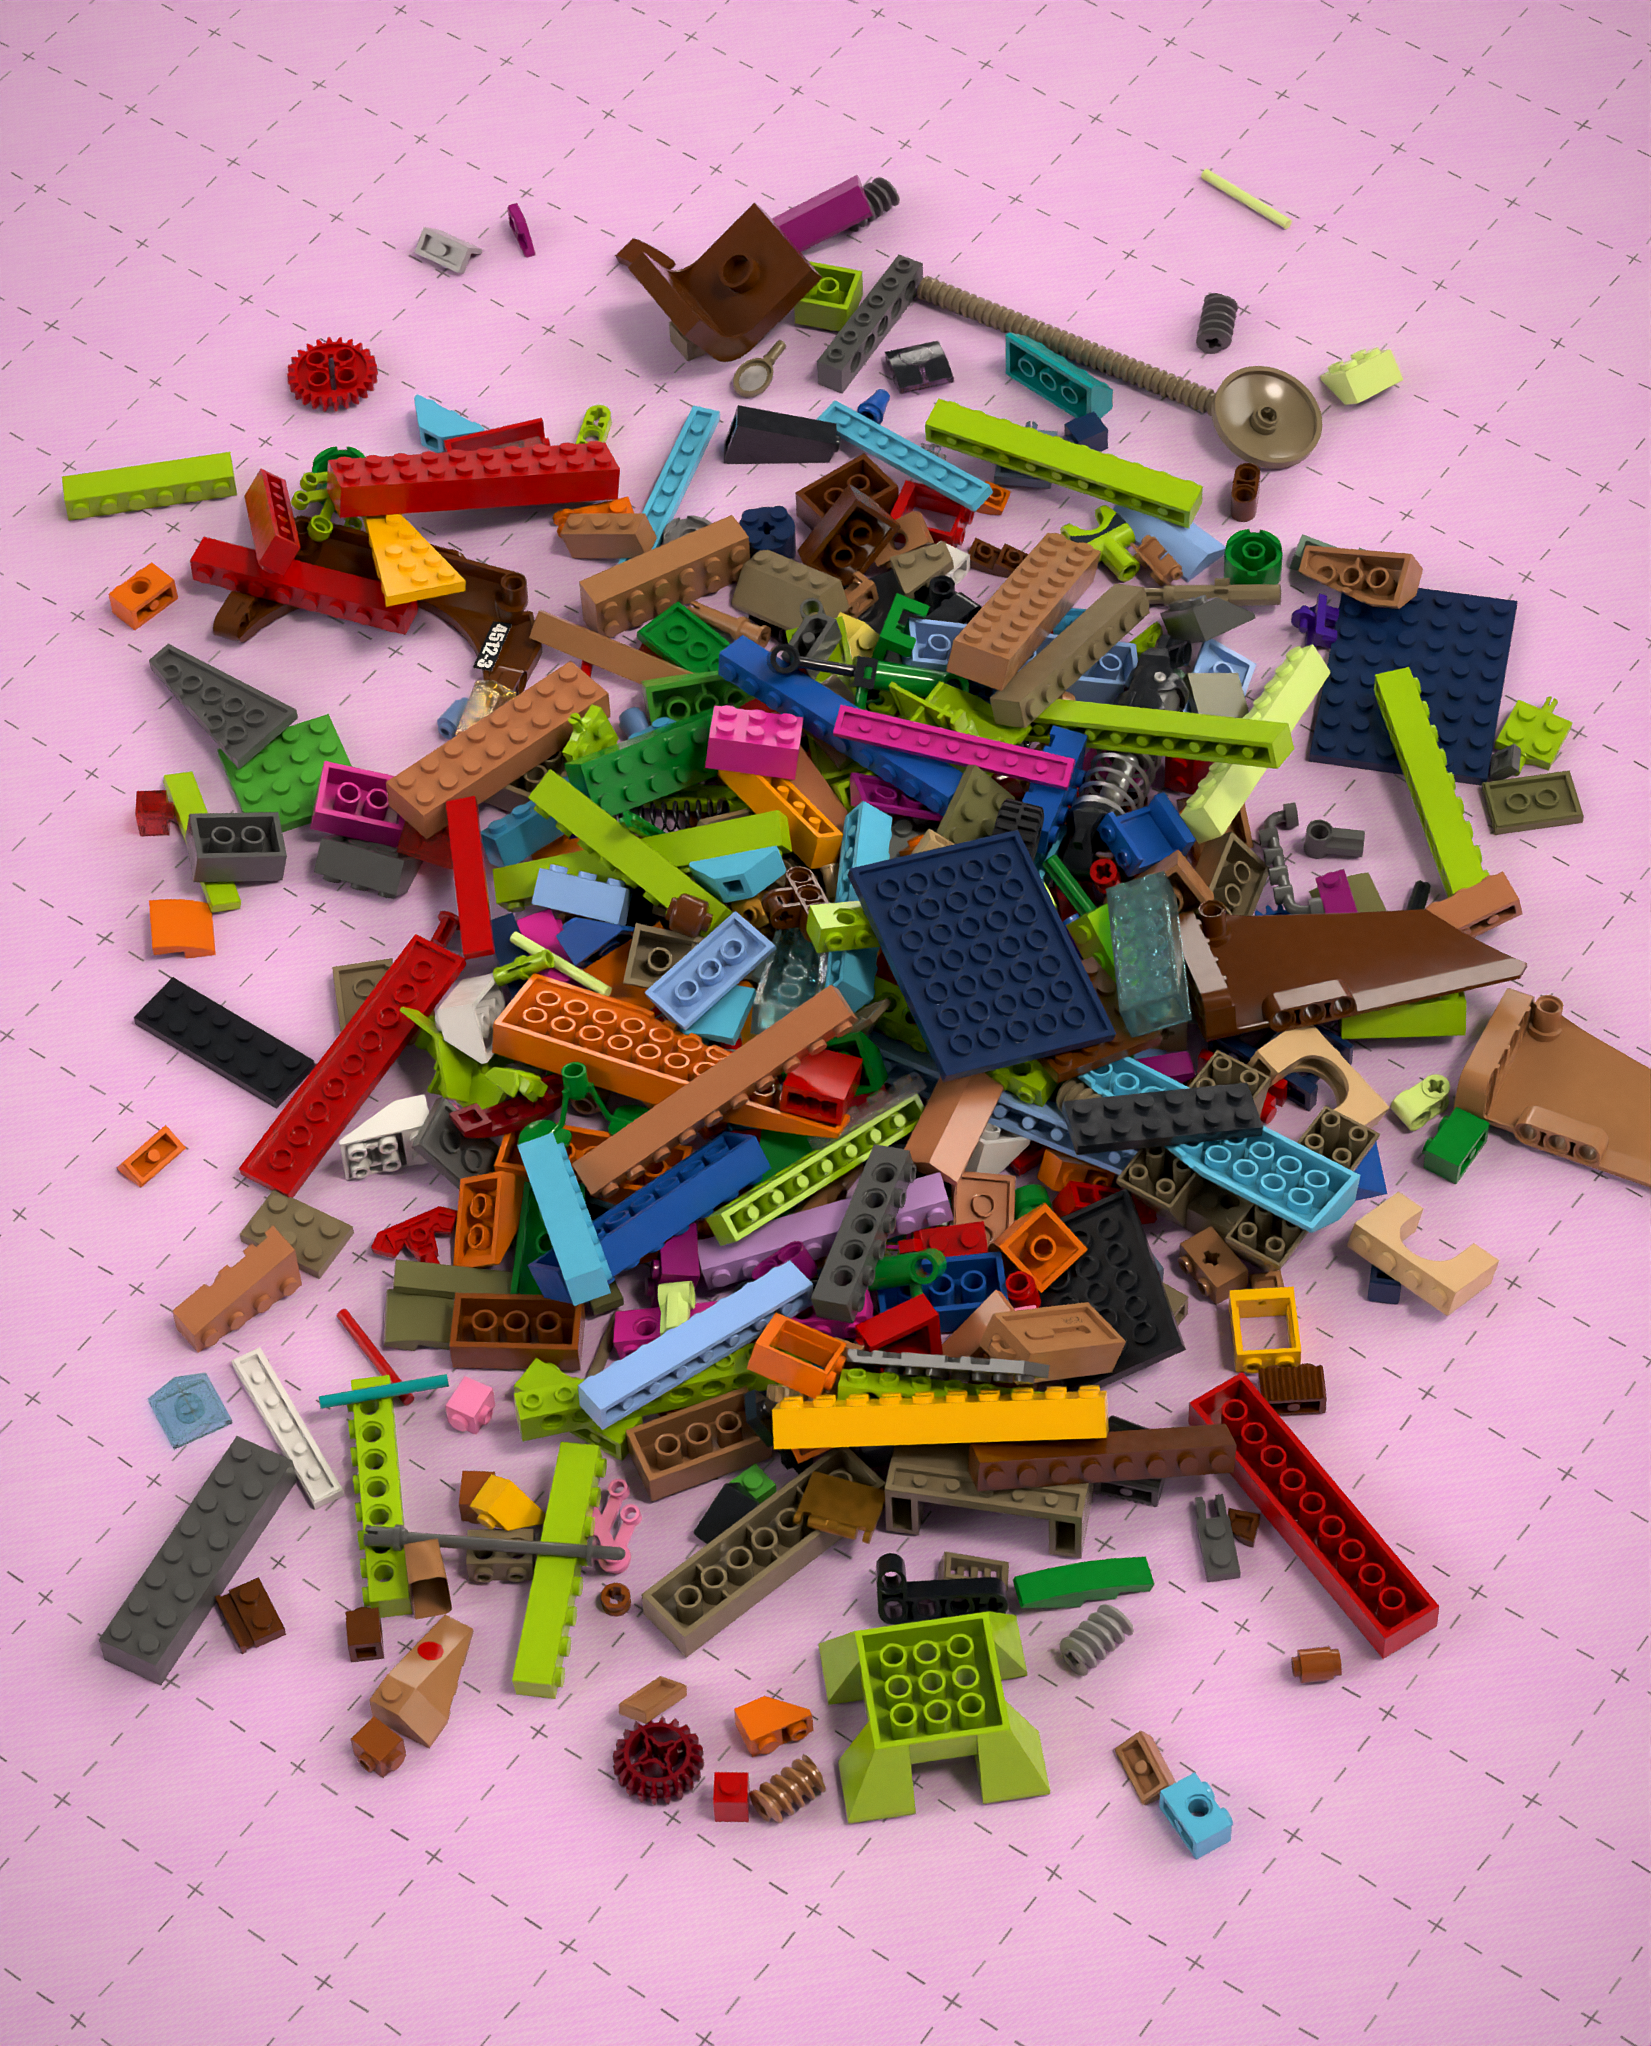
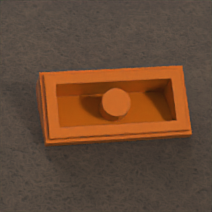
[117,1125,186,1188]

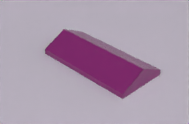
[772,175,873,252]
[850,772,943,822]

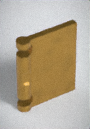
[793,1471,885,1544]

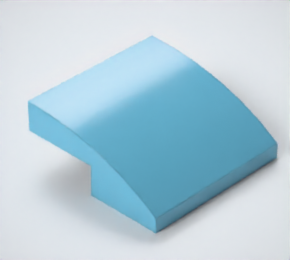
[680,985,757,1046]

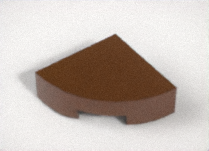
[1228,1508,1261,1548]

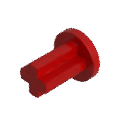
[430,911,460,948]

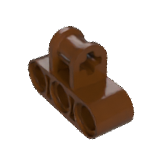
[761,866,829,943]

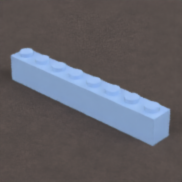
[578,1260,813,1430]

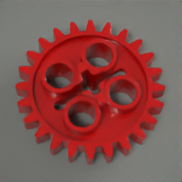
[287,337,378,412]

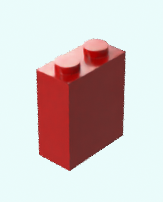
[780,1049,863,1125]

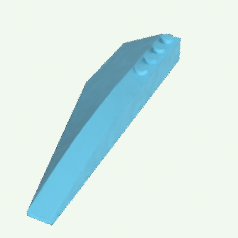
[1077,1057,1360,1233]

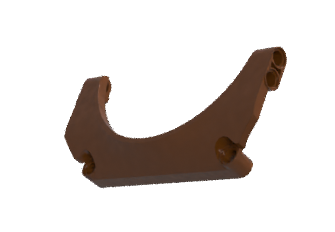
[213,516,543,711]

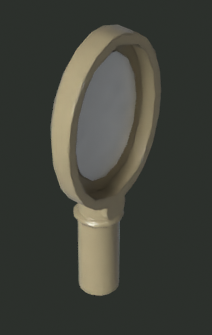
[733,340,786,397]

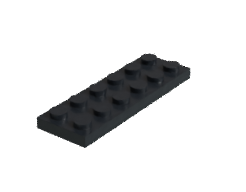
[134,977,315,1109]
[1062,1082,1263,1155]

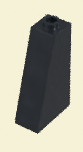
[724,405,841,464]

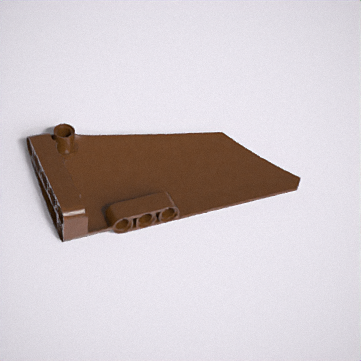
[1164,900,1527,1042]

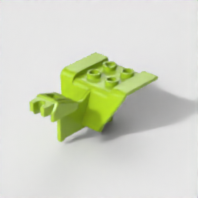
[868,682,1032,777]
[400,1007,548,1110]

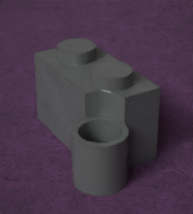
[781,598,842,680]

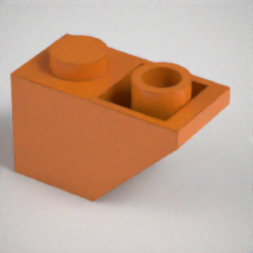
[1037,1149,1115,1192]
[734,1696,813,1757]

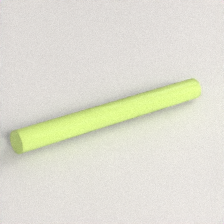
[1201,169,1292,229]
[510,931,612,996]

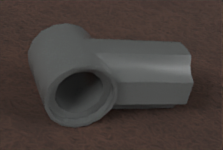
[1303,819,1365,859]

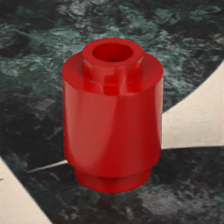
[1005,1271,1041,1308]

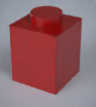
[713,1772,750,1822]

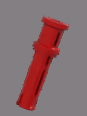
[1090,858,1121,897]

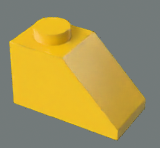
[470,1474,546,1531]

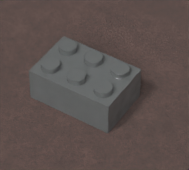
[185,812,287,882]

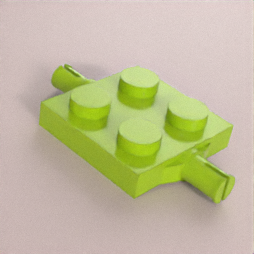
[1494,696,1573,776]
[562,704,619,762]

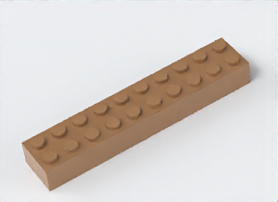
[946,533,1101,691]

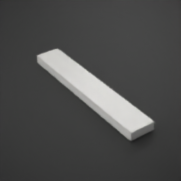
[231,1347,344,1509]

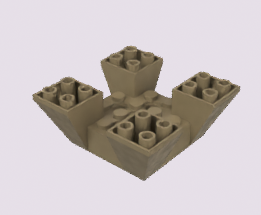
[1116,1050,1380,1272]

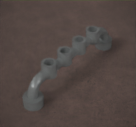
[1258,802,1324,915]

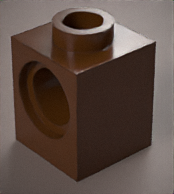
[345,1607,384,1663]

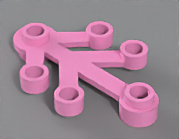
[586,1479,642,1574]

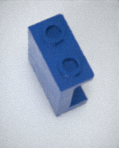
[1097,792,1196,877]

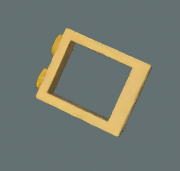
[1229,1287,1301,1374]

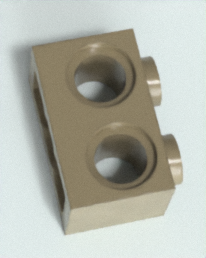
[466,1529,536,1583]

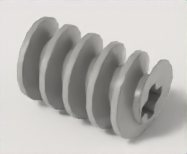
[1060,1604,1134,1676]

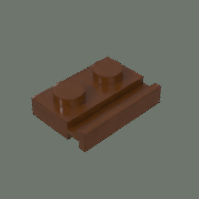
[215,1577,286,1654]

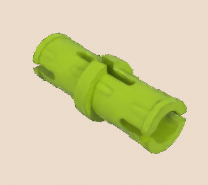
[493,949,555,986]

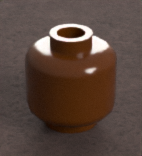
[665,893,713,938]

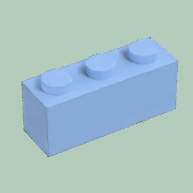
[531,864,634,925]

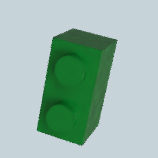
[1422,1107,1489,1184]

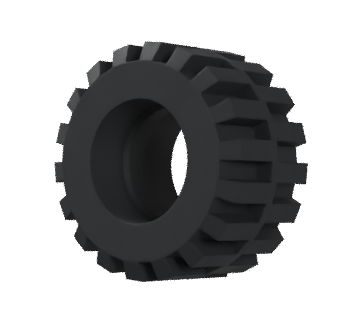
[992,798,1044,862]

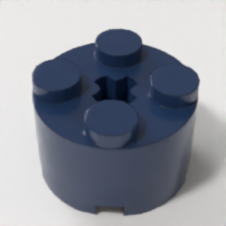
[739,506,796,560]

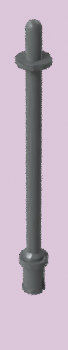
[364,1524,626,1567]

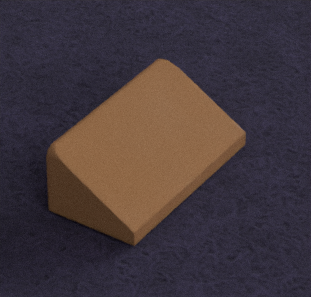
[1114,1730,1176,1805]

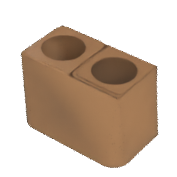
[404,1538,452,1619]

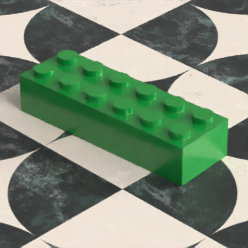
[564,707,718,816]

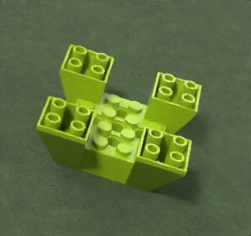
[818,1612,1050,1824]

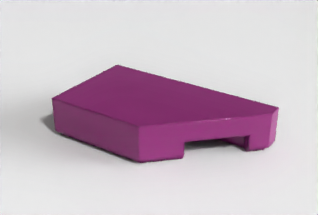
[507,203,536,258]

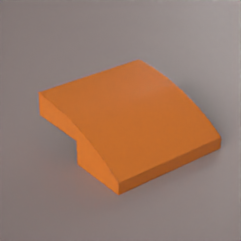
[149,899,216,959]

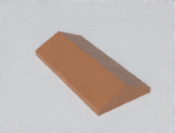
[905,1073,1004,1186]

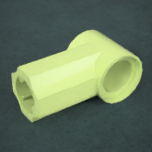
[658,1281,695,1336]

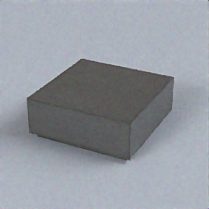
[1490,744,1521,781]

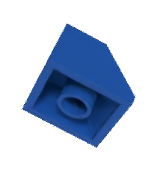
[556,917,635,967]

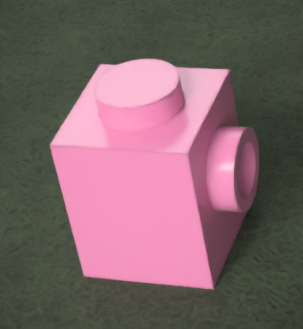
[445,1376,495,1435]

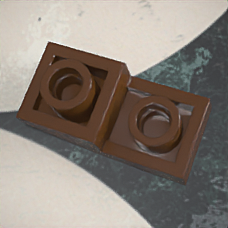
[615,238,676,270]
[968,537,1028,578]

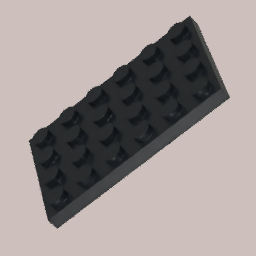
[1038,1189,1186,1392]

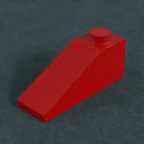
[1052,1180,1157,1225]

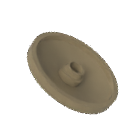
[1211,366,1322,469]

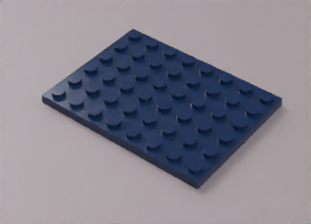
[1309,588,1518,786]
[847,830,1116,1082]

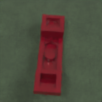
[449,1073,570,1138]

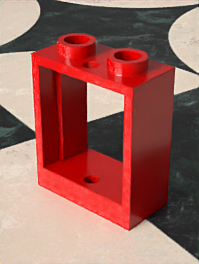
[890,480,975,548]
[854,1293,943,1373]

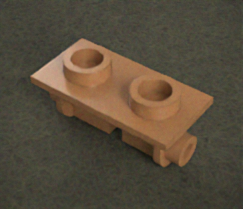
[1130,535,1183,587]

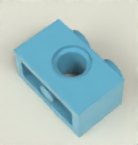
[1159,1772,1233,1860]

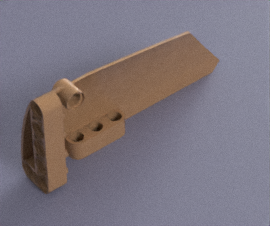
[1453,988,1651,1188]

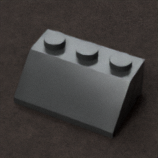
[1160,595,1256,643]
[314,834,425,899]

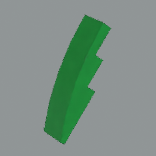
[1013,1557,1155,1608]

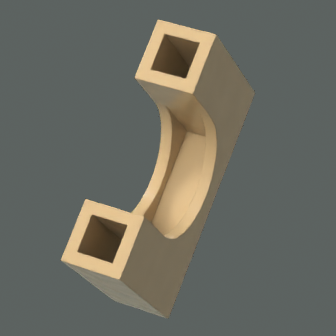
[1247,1025,1390,1129]
[1347,1191,1499,1316]

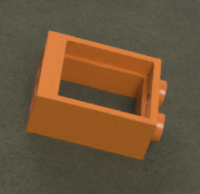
[746,1312,847,1399]

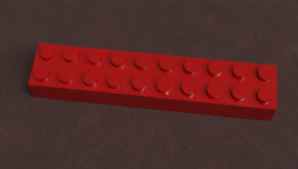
[327,441,620,518]
[1188,1372,1439,1659]

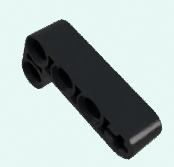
[876,1553,1008,1625]

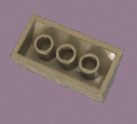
[731,550,849,630]
[1195,831,1270,916]

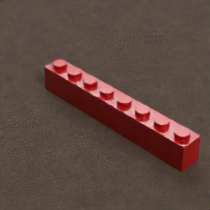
[190,537,419,635]

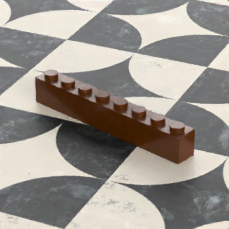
[968,1424,1237,1491]

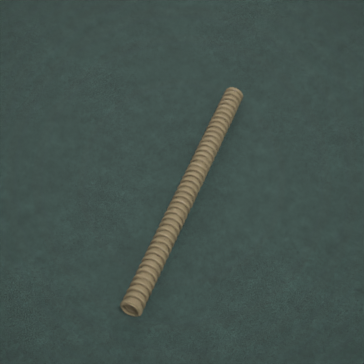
[917,276,1215,416]

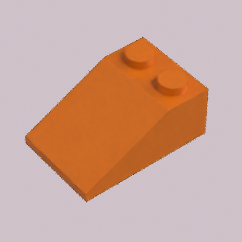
[453,1171,530,1268]

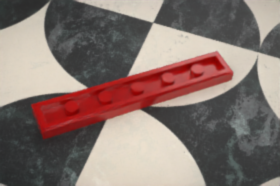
[446,796,495,960]

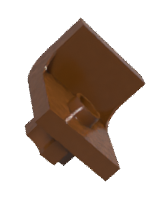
[628,202,822,362]

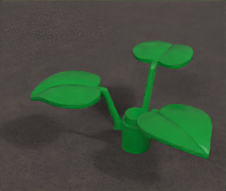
[517,1062,650,1150]

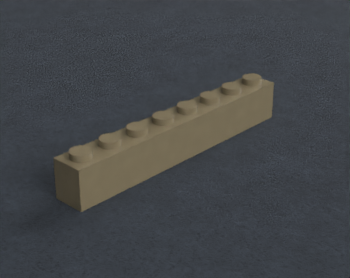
[990,584,1150,728]

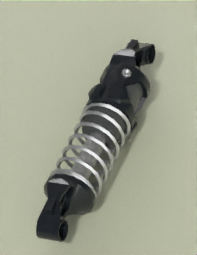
[1063,634,1192,883]

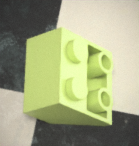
[1320,347,1403,405]

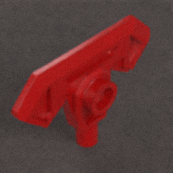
[371,1206,458,1264]

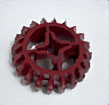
[613,1715,704,1806]

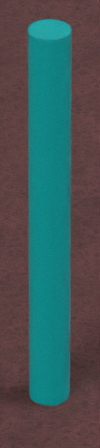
[319,1374,449,1409]

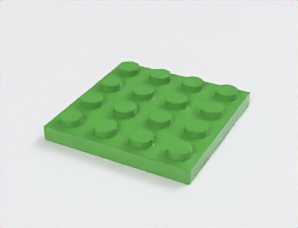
[217,714,352,832]

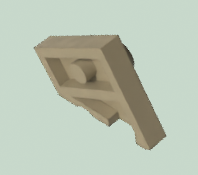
[890,541,954,599]

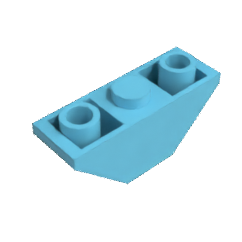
[414,394,484,453]
[689,846,786,903]

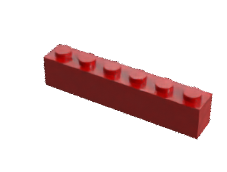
[244,468,301,576]

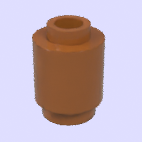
[1291,1646,1342,1683]

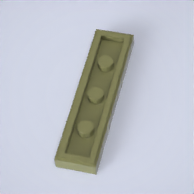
[393,1259,513,1299]

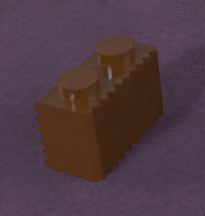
[1257,1363,1327,1415]

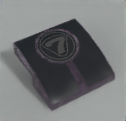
[885,340,954,394]

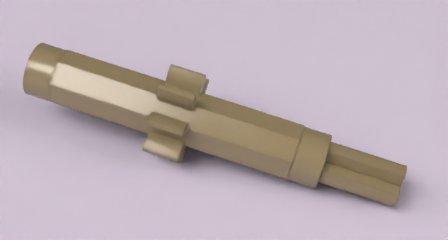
[1145,578,1281,606]

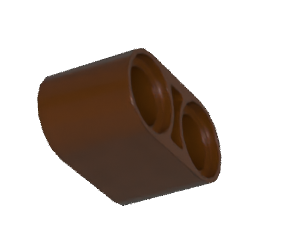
[1230,463,1260,522]

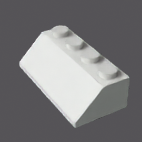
[435,973,506,1064]

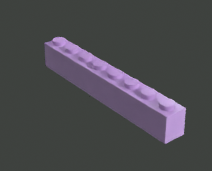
[698,1172,954,1290]

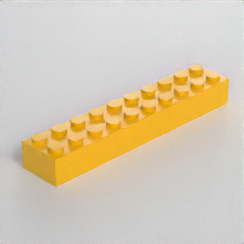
[772,1385,1109,1449]

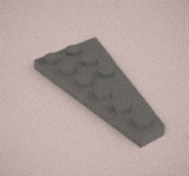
[846,1349,1050,1384]

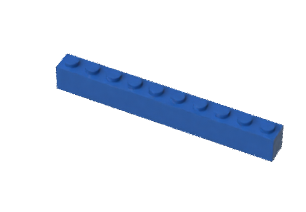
[718,635,964,817]

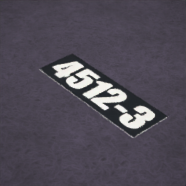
[473,621,512,671]

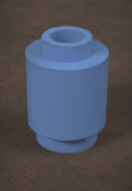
[437,697,479,740]

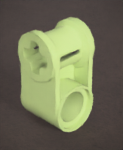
[1390,1074,1450,1131]

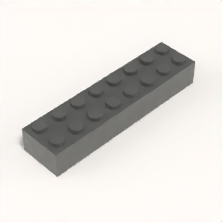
[99,1436,297,1686]

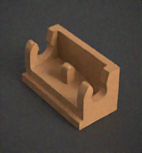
[843,571,879,618]

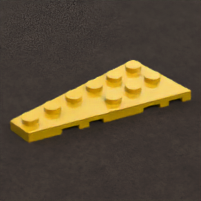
[362,514,466,607]

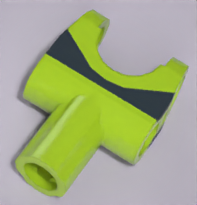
[1060,505,1140,582]

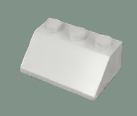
[924,1100,1031,1174]

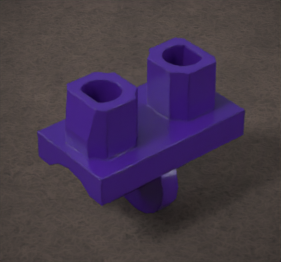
[1291,593,1339,649]

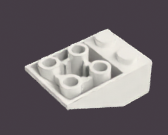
[339,1094,429,1180]

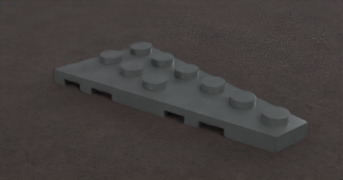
[149,644,298,769]

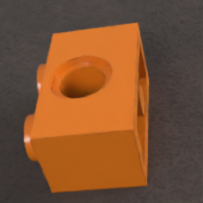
[108,562,178,630]

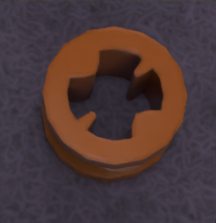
[601,1583,631,1617]

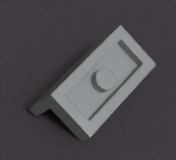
[414,227,483,274]

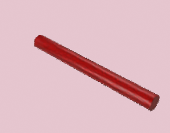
[336,1308,415,1405]

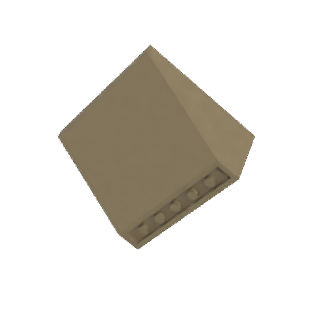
[885,1443,1094,1558]

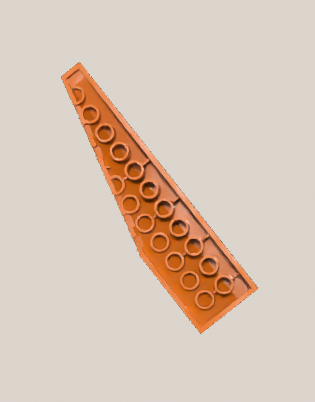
[492,973,851,1139]

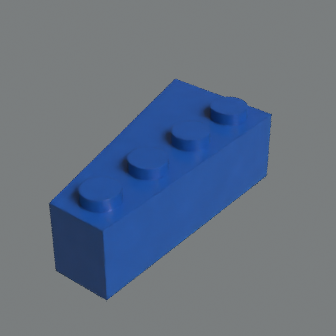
[1022,725,1088,854]

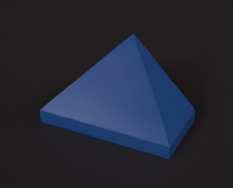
[1354,1142,1387,1201]

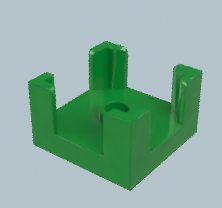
[871,593,930,661]

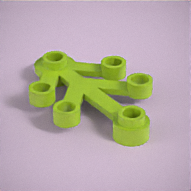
[291,471,362,542]

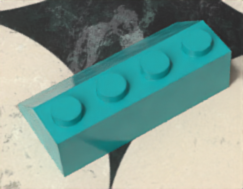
[1005,332,1113,419]

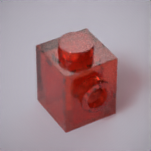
[135,790,175,837]

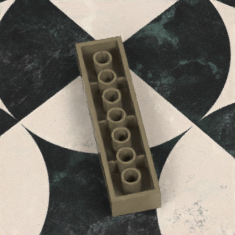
[641,1447,886,1658]

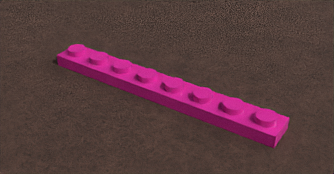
[833,705,1075,791]

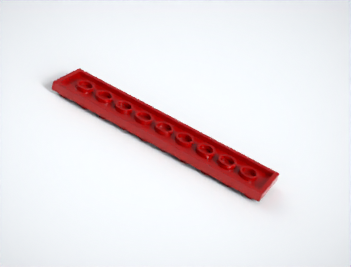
[239,934,467,1198]

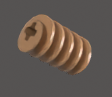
[749,1754,826,1824]

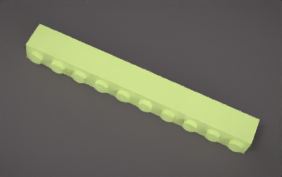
[1180,644,1331,844]

